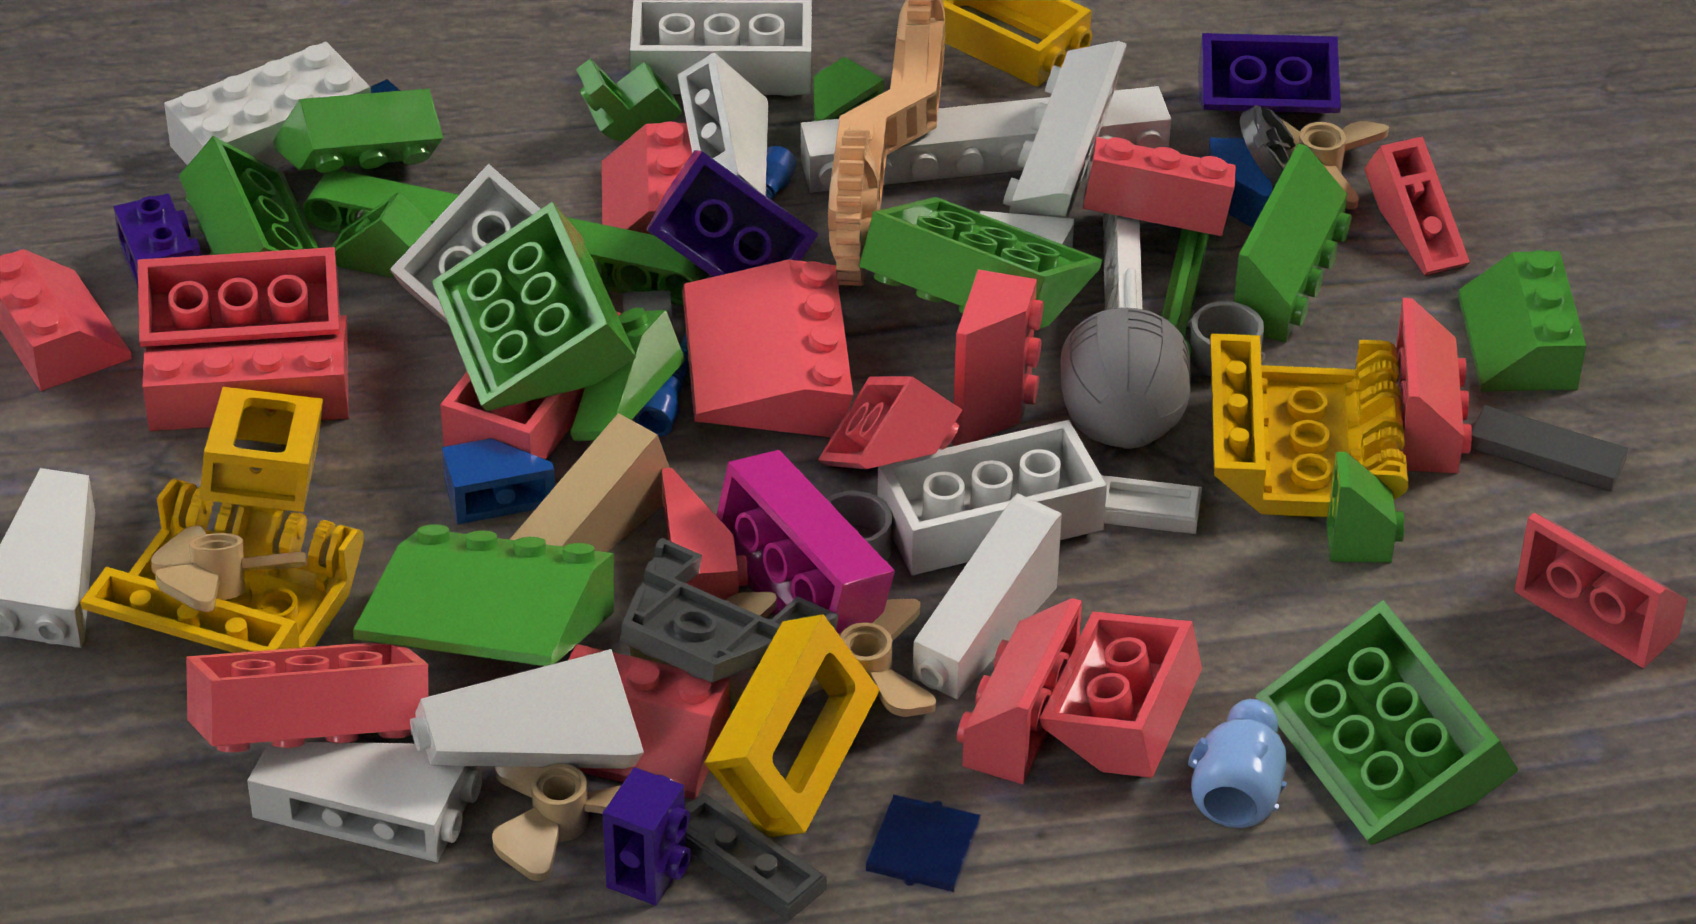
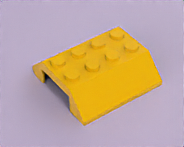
[1210,334,1409,517]
[80,478,364,653]

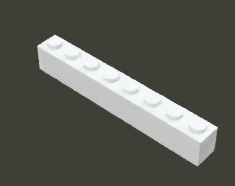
[801,86,1171,193]

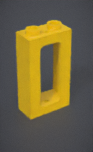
[943,0,1093,87]
[199,387,323,512]
[704,614,880,838]

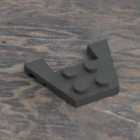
[619,538,839,683]

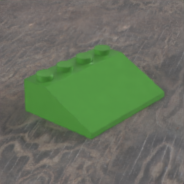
[859,197,1102,331]
[432,202,637,411]
[353,524,614,666]
[1255,600,1519,845]

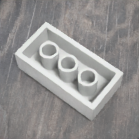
[630,0,812,97]
[164,42,371,169]
[877,420,1107,575]

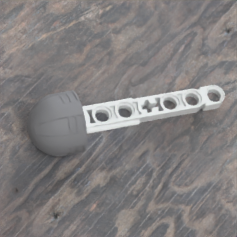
[1061,213,1191,449]

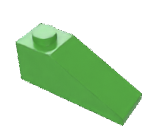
[570,308,685,441]

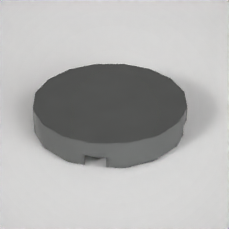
[1240,105,1296,186]

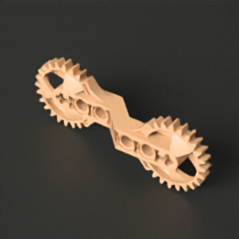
[828,0,945,286]

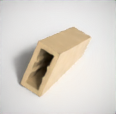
[509,413,670,552]

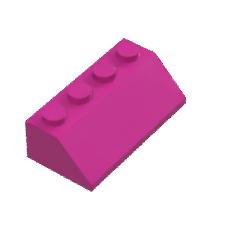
[716,450,895,636]

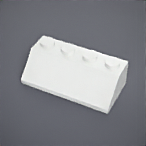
[1003,41,1127,218]

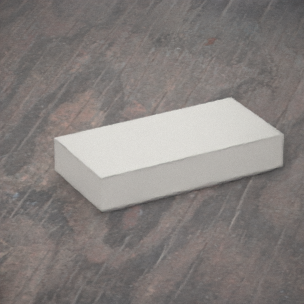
[1101,475,1202,534]

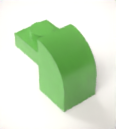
[576,58,682,141]

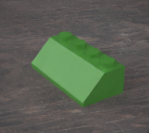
[179,136,319,255]
[1234,143,1352,343]

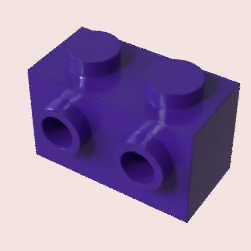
[113,193,202,288]
[603,767,691,906]

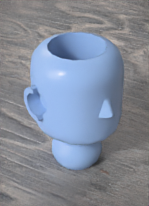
[1188,699,1287,828]

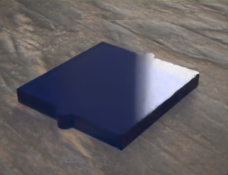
[866,794,981,892]

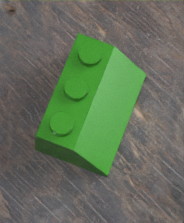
[273,88,443,173]
[1458,250,1586,392]

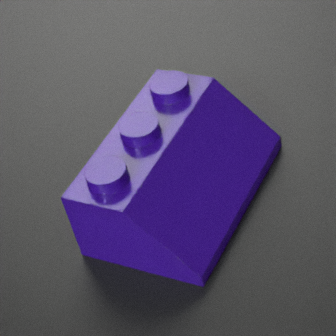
[1198,33,1341,113]
[646,150,818,277]

